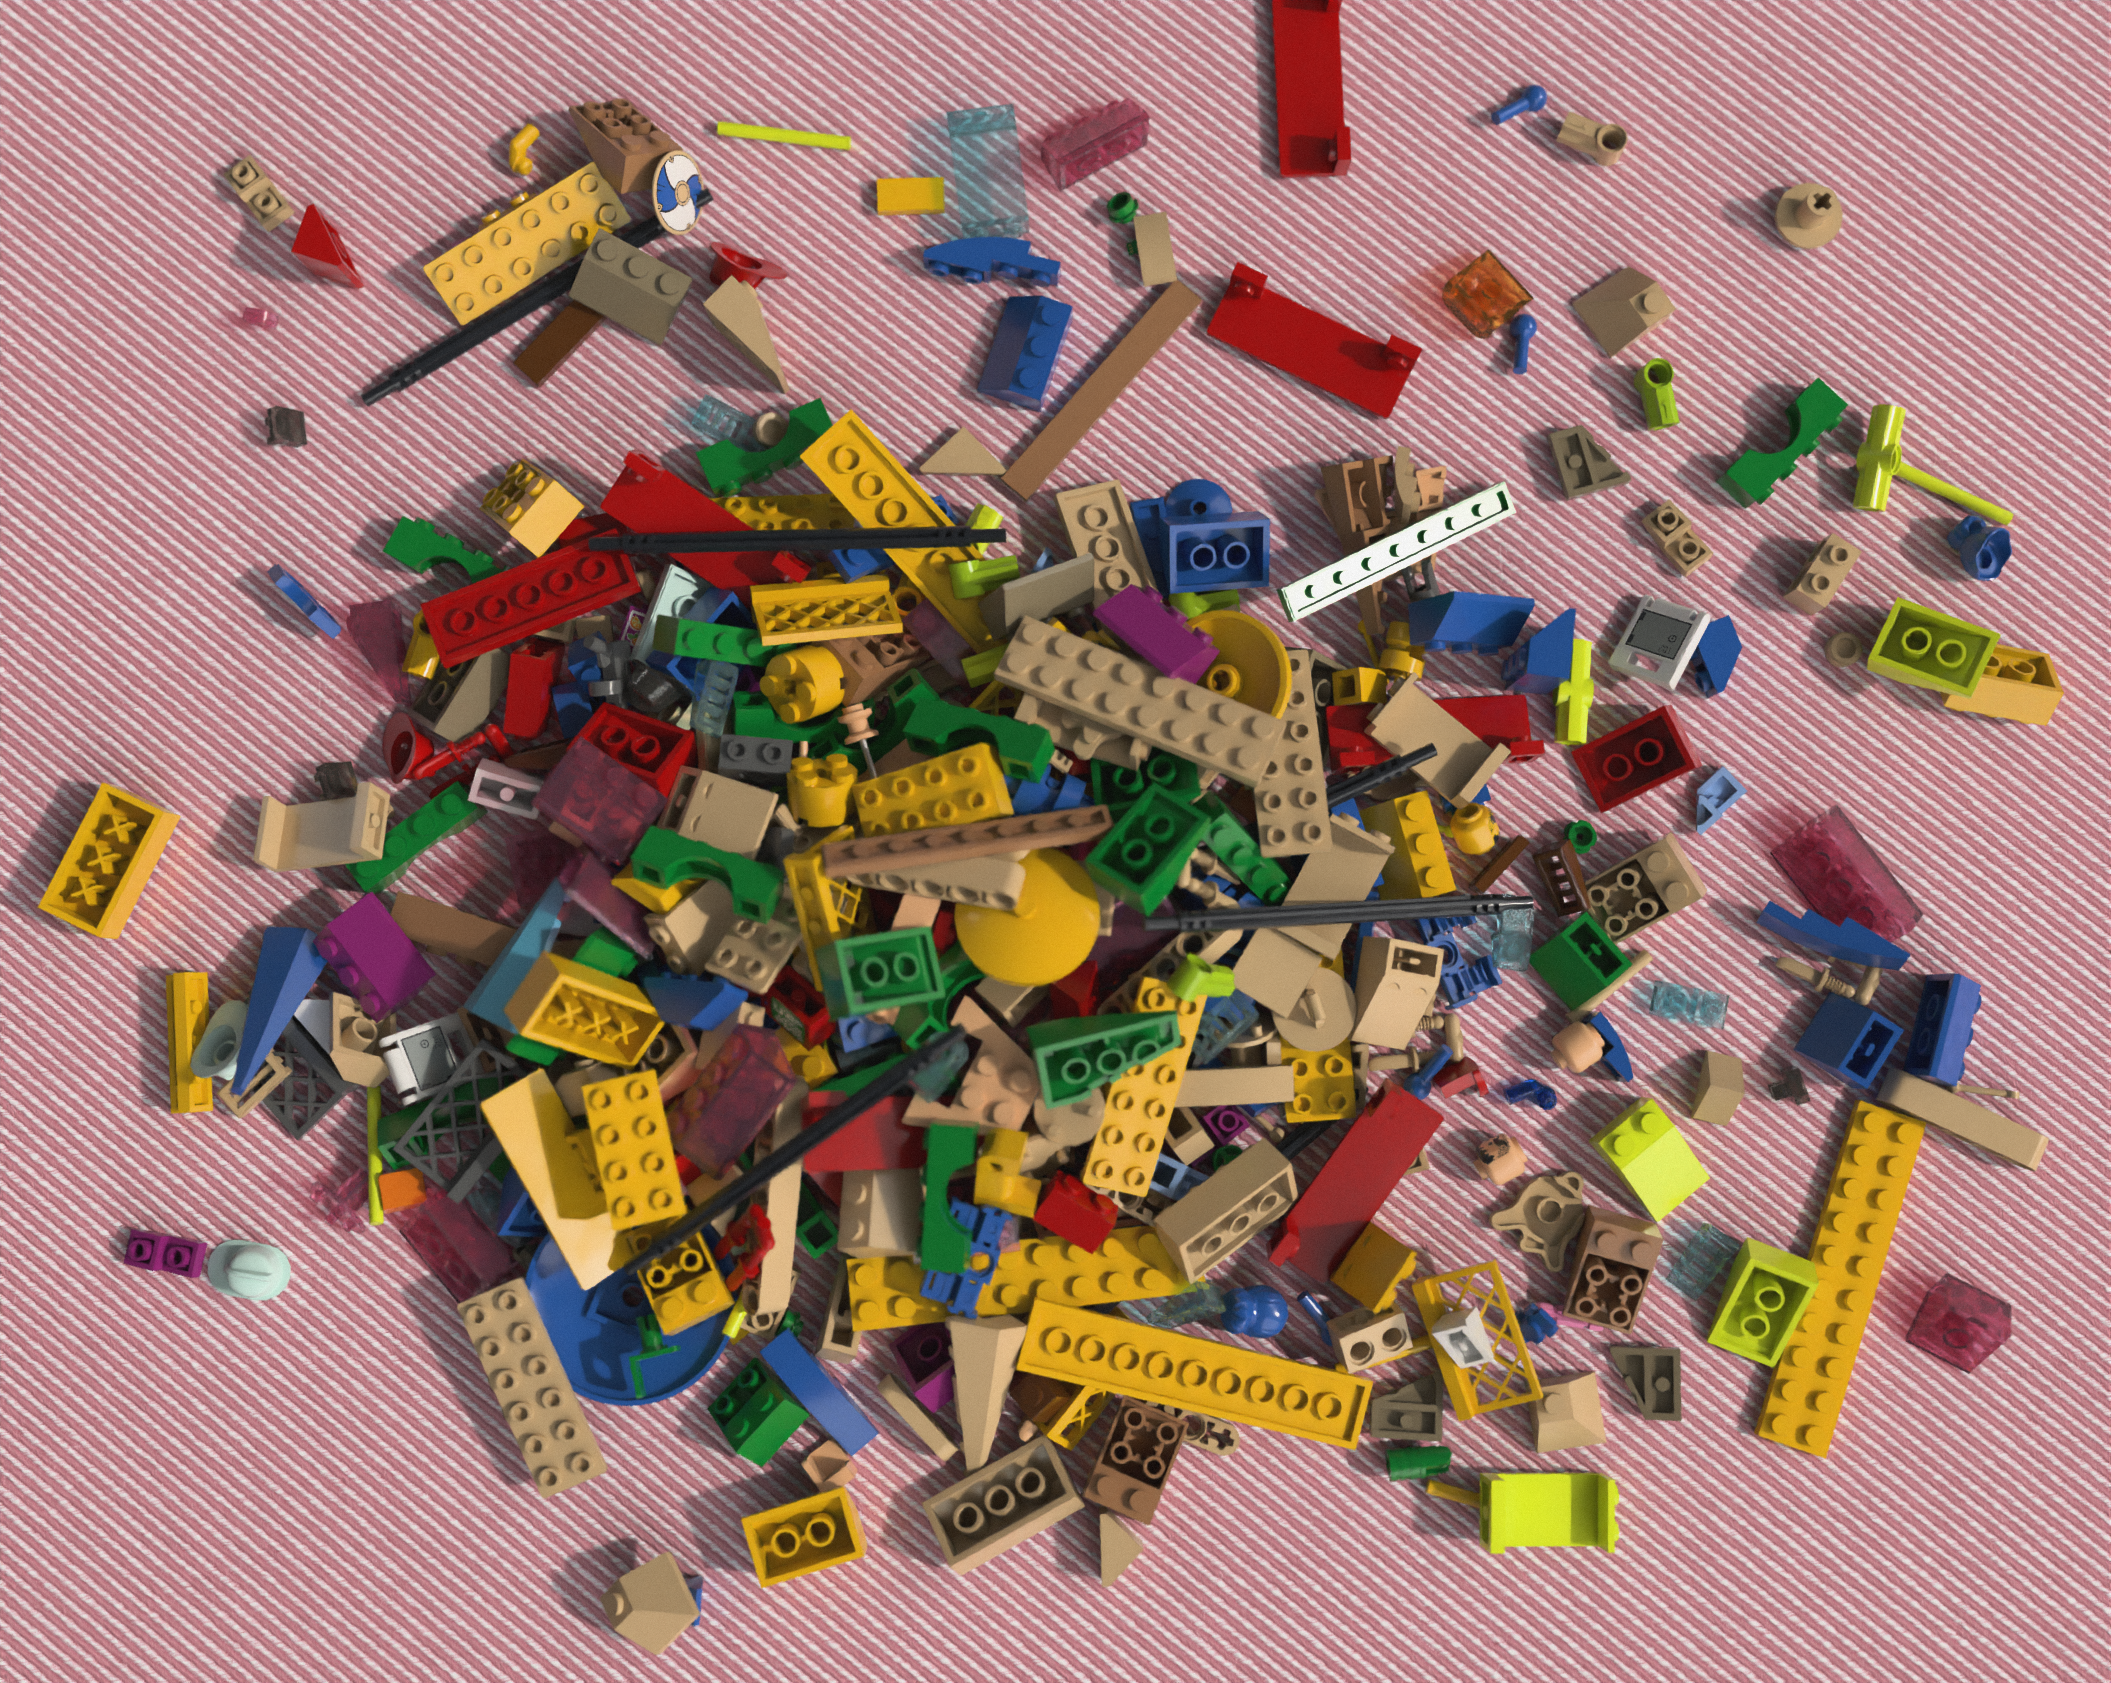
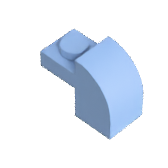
[1149,1153,1210,1201]

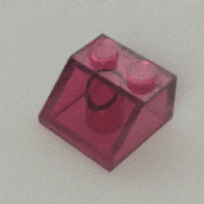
[1906,1273,2011,1374]

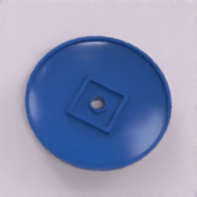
[525,1204,738,1406]

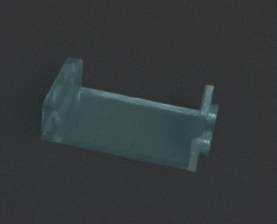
[947,104,1029,239]

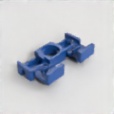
[1414,894,1503,1010]
[919,1196,1012,1319]

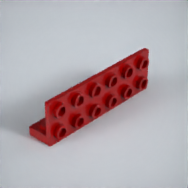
[1271,0,1351,178]
[1206,262,1422,419]
[600,449,812,610]
[1325,695,1545,775]
[1266,1078,1444,1283]
[800,1091,986,1172]

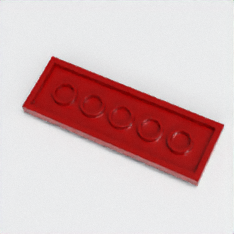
[420,528,642,669]

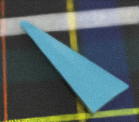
[462,859,584,1035]

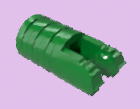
[1385,1445,1452,1482]

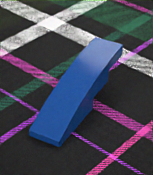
[1756,901,1911,971]
[760,1327,879,1456]

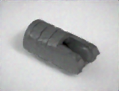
[1401,559,1440,603]
[836,1035,902,1077]

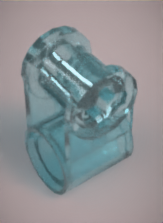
[906,1032,968,1103]

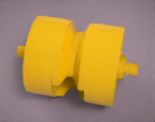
[1377,621,1428,684]

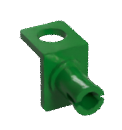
[629,1314,681,1398]

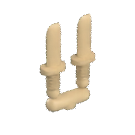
[1175,848,1241,909]
[1775,956,1883,1006]
[1369,1013,1463,1073]

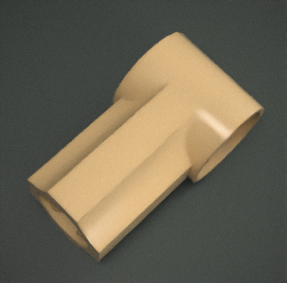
[1556,111,1628,166]

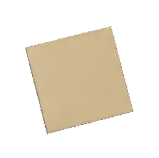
[1232,928,1323,1019]

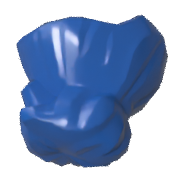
[1947,515,2012,581]
[1217,1285,1289,1338]

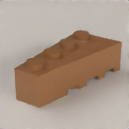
[390,891,518,972]

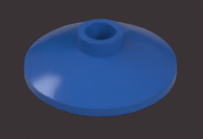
[1165,479,1233,517]

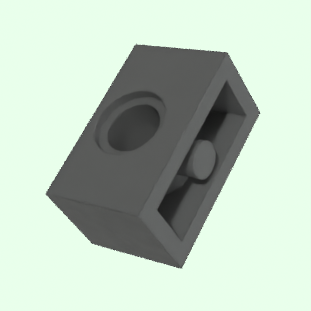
[718,734,793,787]

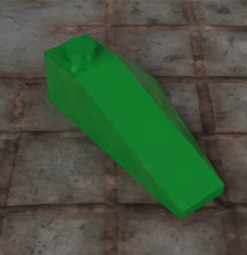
[1026,1010,1181,1110]

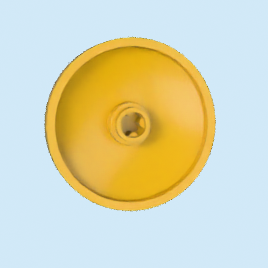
[1186,610,1292,719]
[955,847,1100,987]

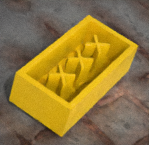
[851,743,1014,838]
[38,782,181,939]
[503,951,665,1071]
[581,1069,686,1231]

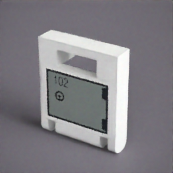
[1608,594,1710,690]
[378,1013,484,1107]

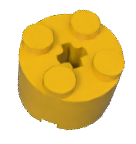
[760,645,845,724]
[786,754,859,827]

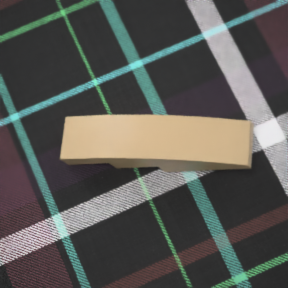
[1174,1065,1294,1107]

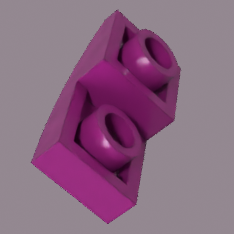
[1187,1105,1250,1168]
[123,1229,207,1278]

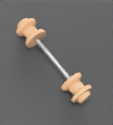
[837,703,879,779]

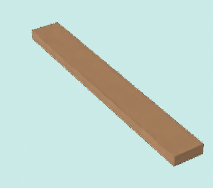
[1001,279,1202,503]
[821,805,1115,879]

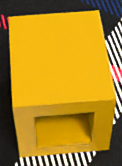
[1332,667,1387,706]

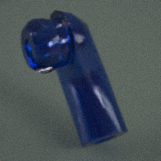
[1503,1079,1557,1110]

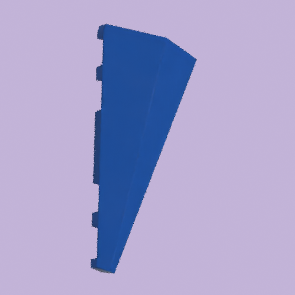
[230,926,328,1096]

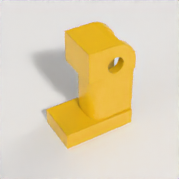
[974,1127,1042,1218]

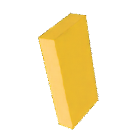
[877,177,945,215]

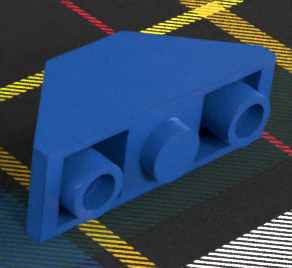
[644,972,748,1031]

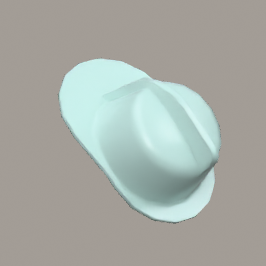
[191,1000,248,1080]
[208,1240,291,1300]

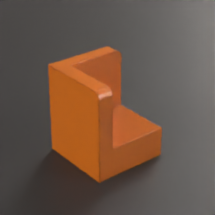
[378,1168,428,1214]

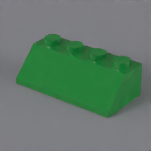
[505,924,640,1066]

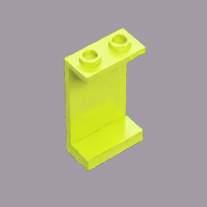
[1479,1473,1619,1554]

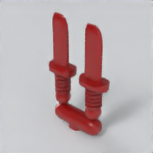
[413,724,515,800]
[712,1203,776,1292]

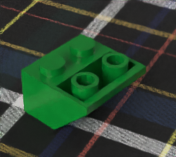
[1525,912,1633,1011]
[707,1357,810,1467]

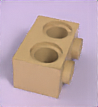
[1783,533,1862,616]
[1326,1300,1413,1374]

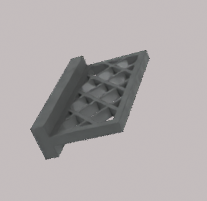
[244,990,360,1140]
[393,1038,530,1204]

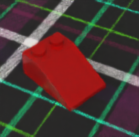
[566,702,698,808]
[1571,705,1703,813]

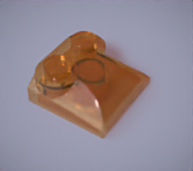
[1442,249,1534,339]

